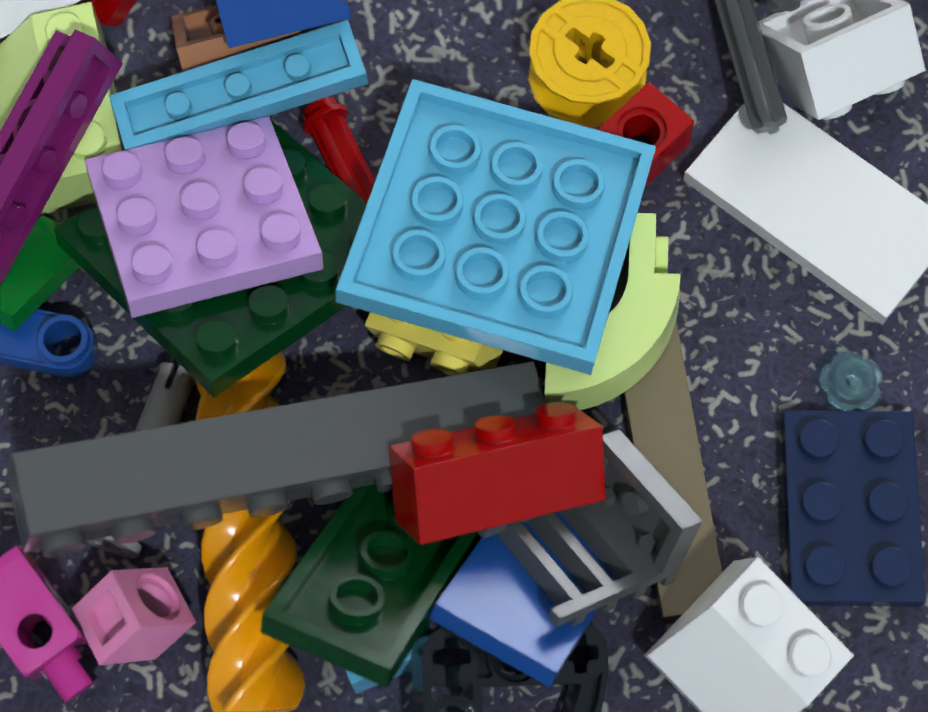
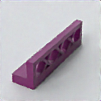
[0,29,123,284]

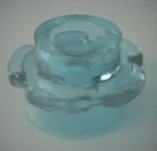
[819,351,883,411]

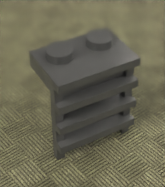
[477,429,703,627]

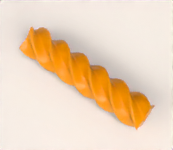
[195,351,305,712]

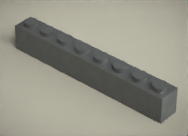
[6,361,546,558]

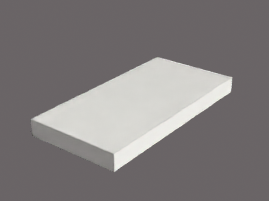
[683,103,928,325]

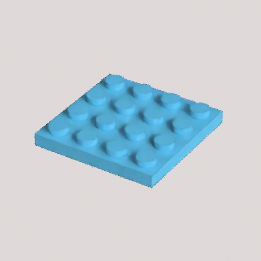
[336,79,656,375]

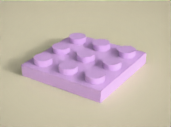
[84,116,323,318]

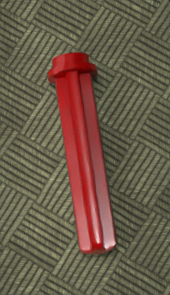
[302,97,375,202]

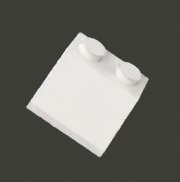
[759,0,926,120]
[644,557,854,712]

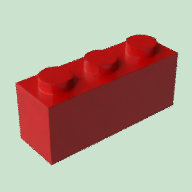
[389,402,606,545]

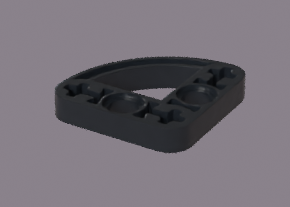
[412,624,608,712]

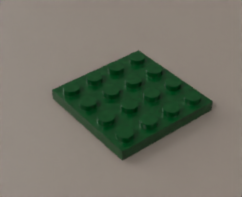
[54,121,367,397]

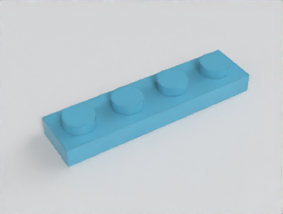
[109,19,369,150]

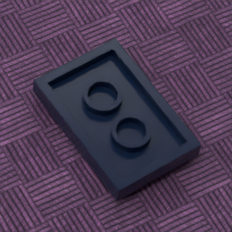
[781,410,925,607]

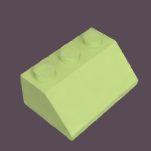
[0,2,125,215]

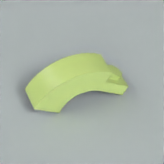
[545,213,681,410]

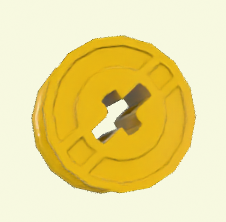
[528,0,651,129]

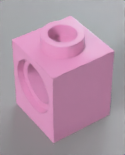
[71,567,196,666]

